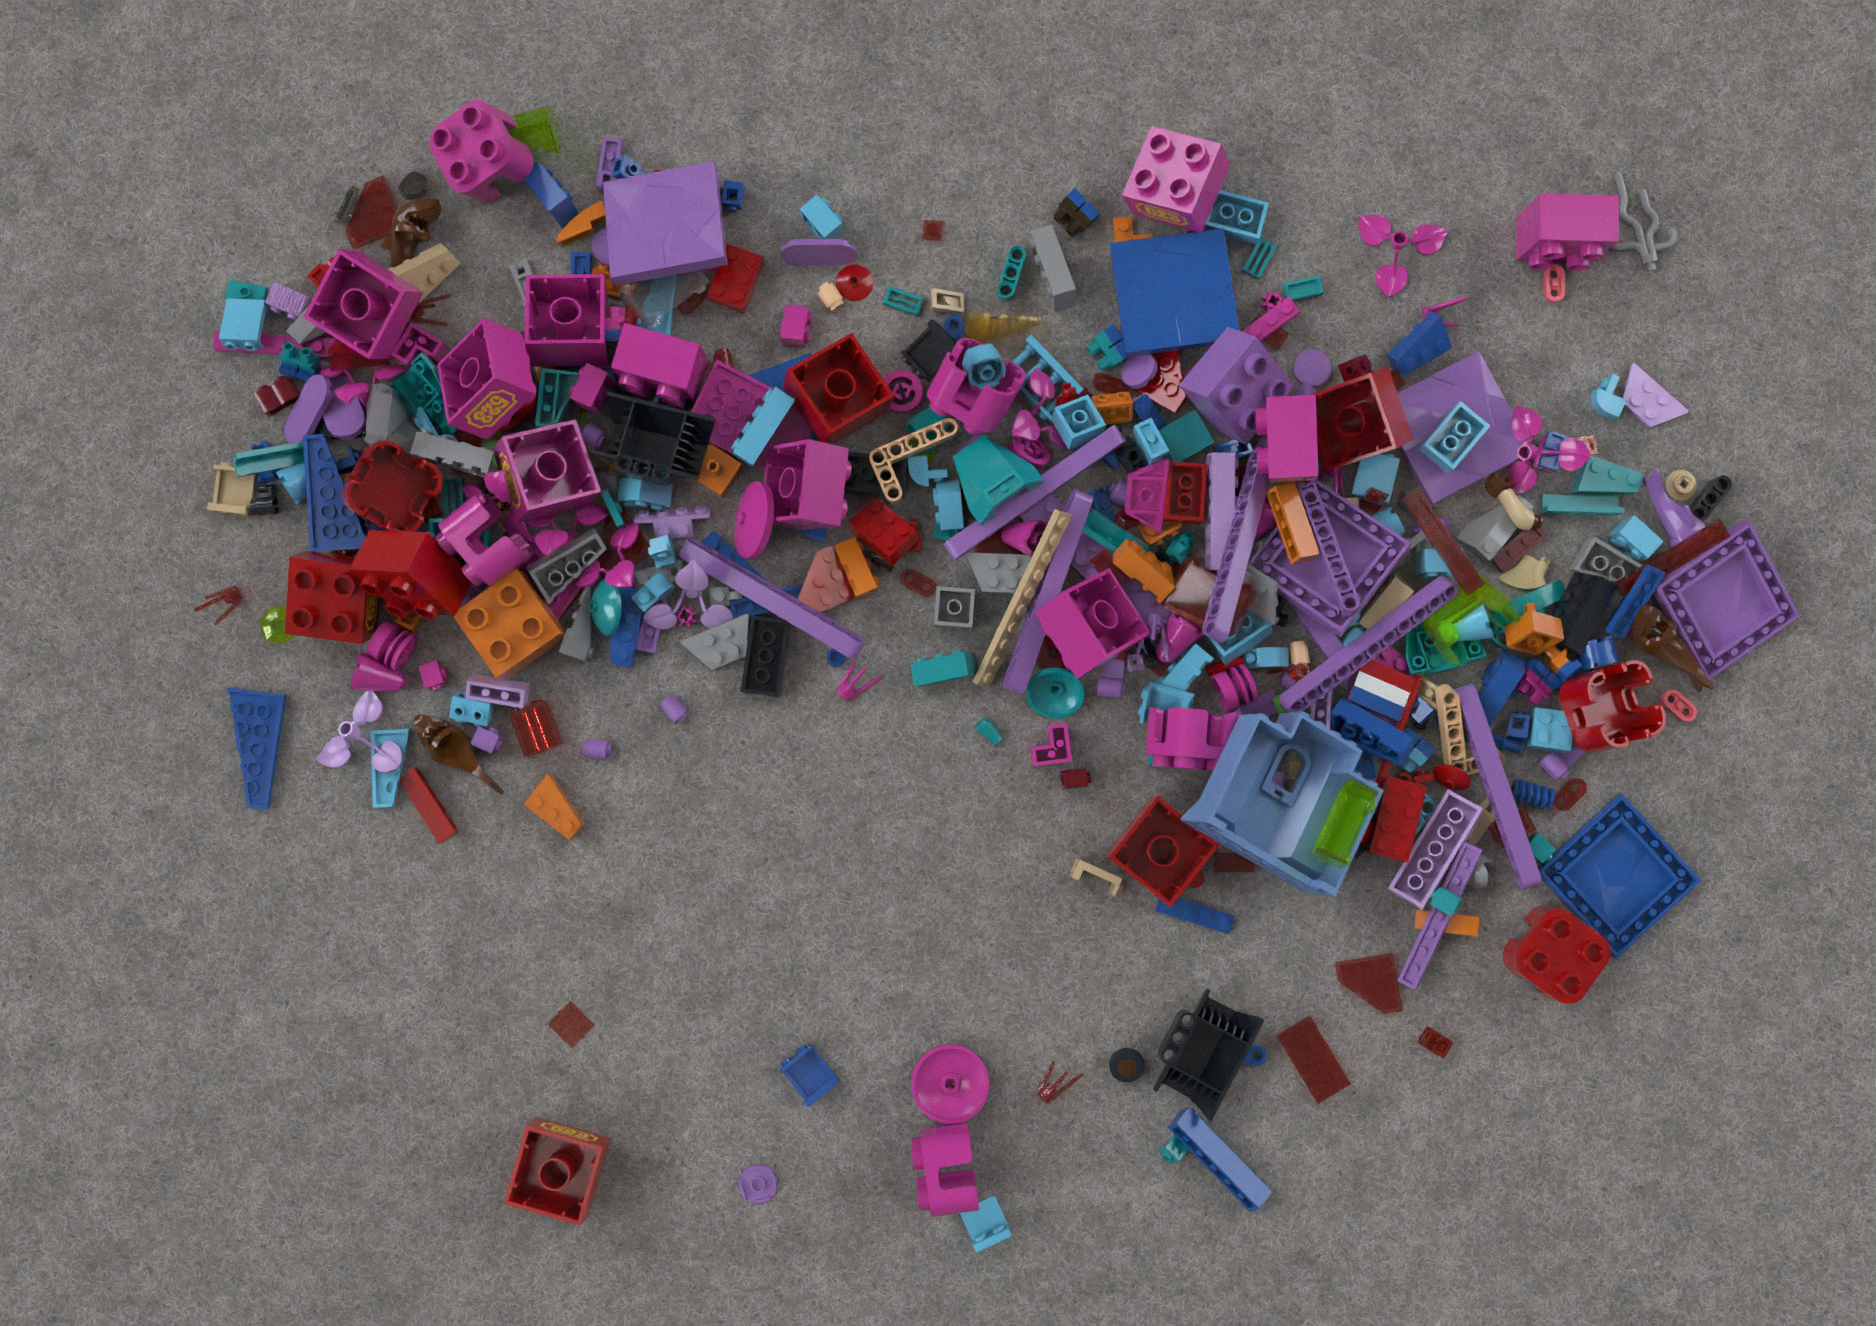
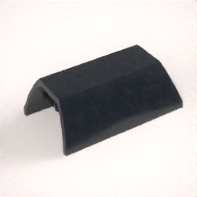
[589,392,716,486]
[1153,988,1265,1121]

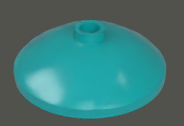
[589,578,621,636]
[1026,668,1084,719]

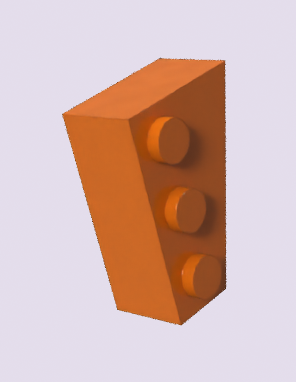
[834,537,880,600]
[1112,538,1175,603]
[524,774,585,840]

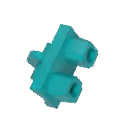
[1166,530,1195,563]

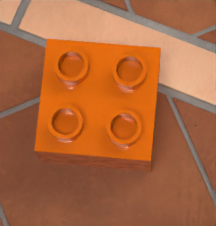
[453,569,566,680]

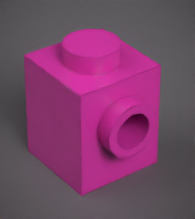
[418,660,449,691]

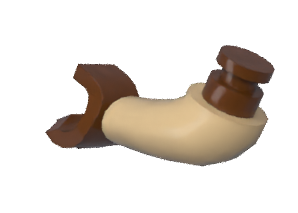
[1485,472,1543,531]

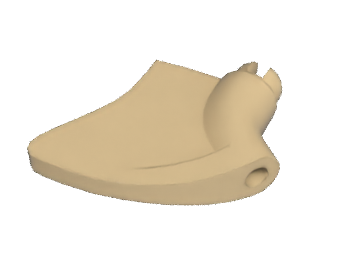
[1500,554,1551,590]

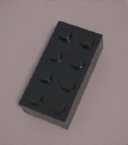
[844,452,908,498]
[1551,572,1617,655]
[740,615,791,698]

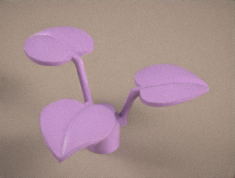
[643,560,733,629]
[315,691,403,773]

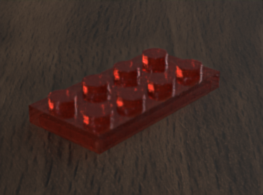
[1276,1016,1351,1104]

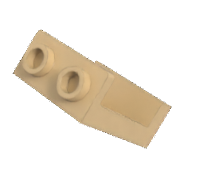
[207,462,257,516]
[1069,858,1124,896]

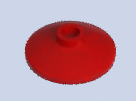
[836,264,873,301]
[1432,764,1471,791]

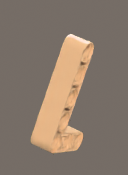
[869,418,958,504]
[1435,684,1505,775]

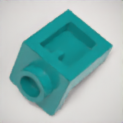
[1158,1134,1189,1164]

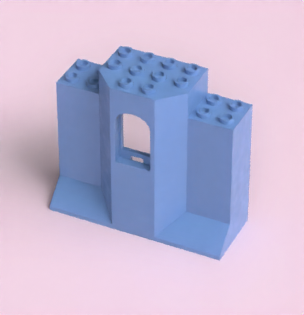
[1181,711,1384,897]

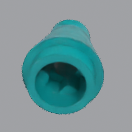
[975,716,1003,745]

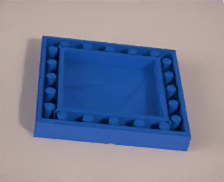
[1109,228,1240,357]
[1538,794,1702,959]

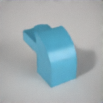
[1591,374,1626,421]
[908,454,948,486]
[648,535,676,569]
[631,573,675,612]
[1243,647,1289,669]

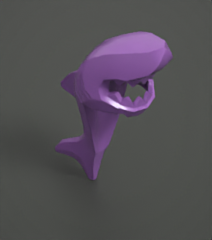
[1642,468,1712,562]

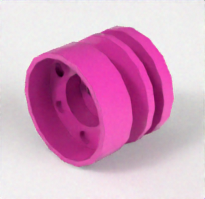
[366,620,418,671]
[1211,663,1258,713]

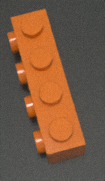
[1266,482,1320,565]

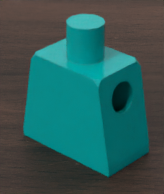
[905,407,952,453]

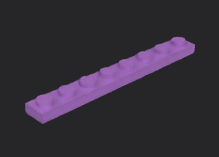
[1397,841,1483,990]

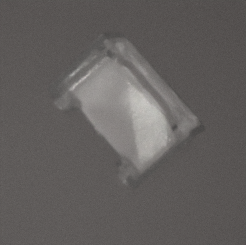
[617,270,710,328]

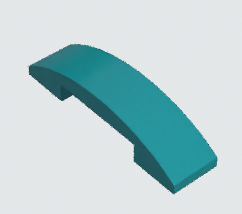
[1490,579,1565,625]

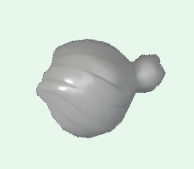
[1467,840,1493,890]

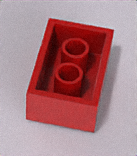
[707,243,764,314]
[1163,461,1207,525]
[849,496,919,566]

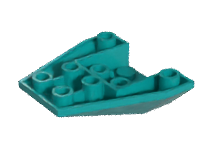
[389,353,458,436]
[953,435,1044,526]
[1405,600,1486,676]

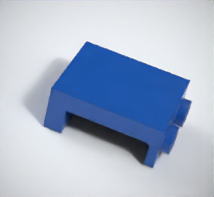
[779,1043,840,1107]

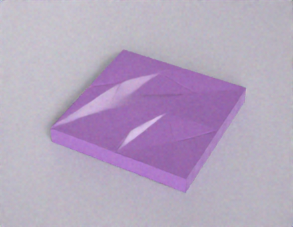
[603,161,728,286]
[1398,351,1530,505]
[1248,480,1412,637]
[1653,520,1800,680]

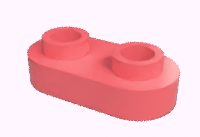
[1543,264,1565,303]
[1660,690,1697,722]

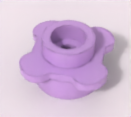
[1125,654,1145,672]

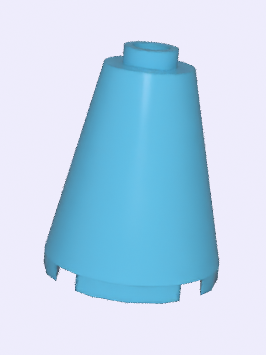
[275,463,307,505]
[1436,601,1494,642]

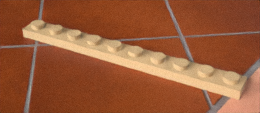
[973,509,1072,687]

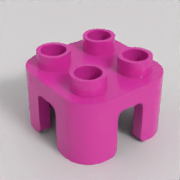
[429,100,533,203]
[927,338,1026,436]
[435,493,534,586]
[1145,708,1243,771]
[911,1122,979,1217]

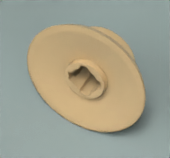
[1666,470,1697,501]

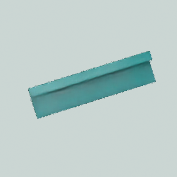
[232,441,304,478]
[1541,494,1624,516]
[1082,507,1150,552]

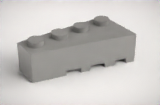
[1028,225,1076,313]
[410,430,494,478]
[526,528,606,604]
[1568,537,1645,589]

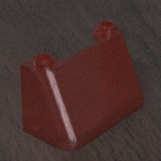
[1161,557,1257,637]

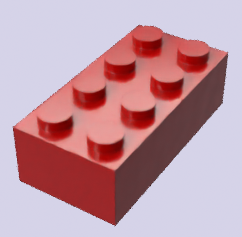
[1366,776,1427,863]

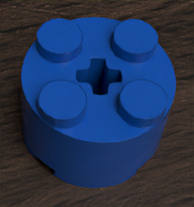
[1576,635,1619,671]

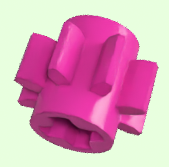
[1260,290,1284,313]
[676,605,698,628]

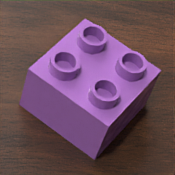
[1179,327,1294,445]

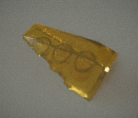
[964,313,1041,344]

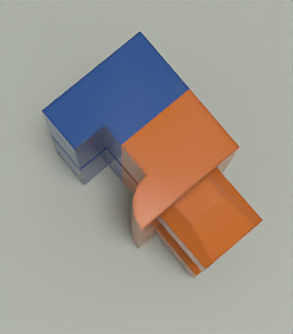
[1543,645,1582,686]

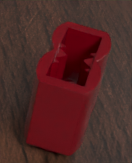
[254,376,300,417]
[1060,768,1091,790]

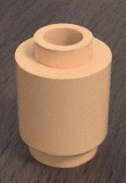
[817,282,844,312]
[1288,641,1311,669]

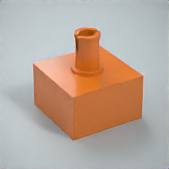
[695,443,744,499]
[1504,603,1564,656]

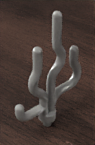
[1611,172,1678,272]

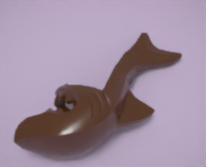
[381,199,441,268]
[1632,604,1715,692]
[414,714,504,795]

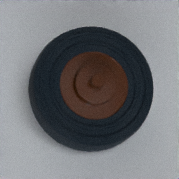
[1109,1048,1144,1082]

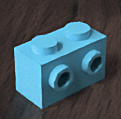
[449,691,495,727]

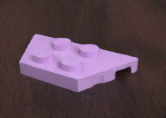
[1622,363,1689,428]

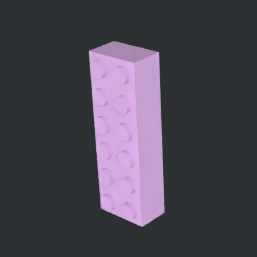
[1205,453,1238,570]
[1388,789,1484,911]

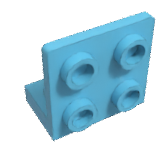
[960,1195,1012,1253]

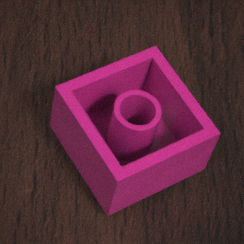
[569,363,614,415]

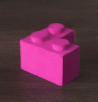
[780,305,812,348]
[390,323,449,367]
[1030,723,1072,766]

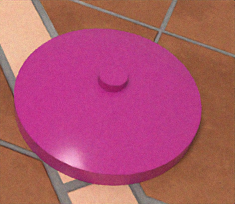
[734,481,774,559]
[911,1044,989,1124]

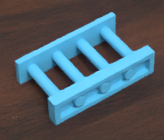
[1012,335,1084,424]

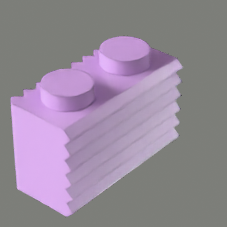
[265,282,312,321]

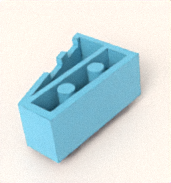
[1155,643,1214,691]

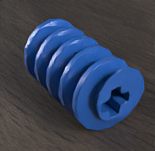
[1511,779,1555,810]

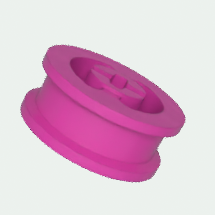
[884,370,923,414]
[1006,436,1050,473]

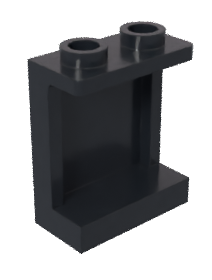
[900,319,956,381]

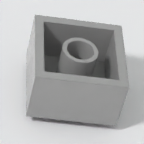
[934,586,975,629]

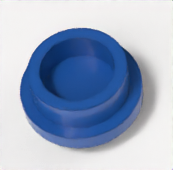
[826,649,846,667]

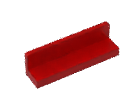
[400,767,459,844]

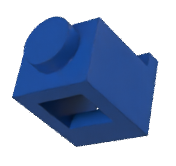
[611,155,644,179]
[721,180,745,212]
[1507,711,1530,742]

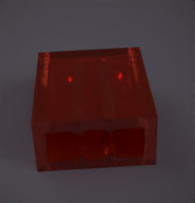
[509,698,564,757]

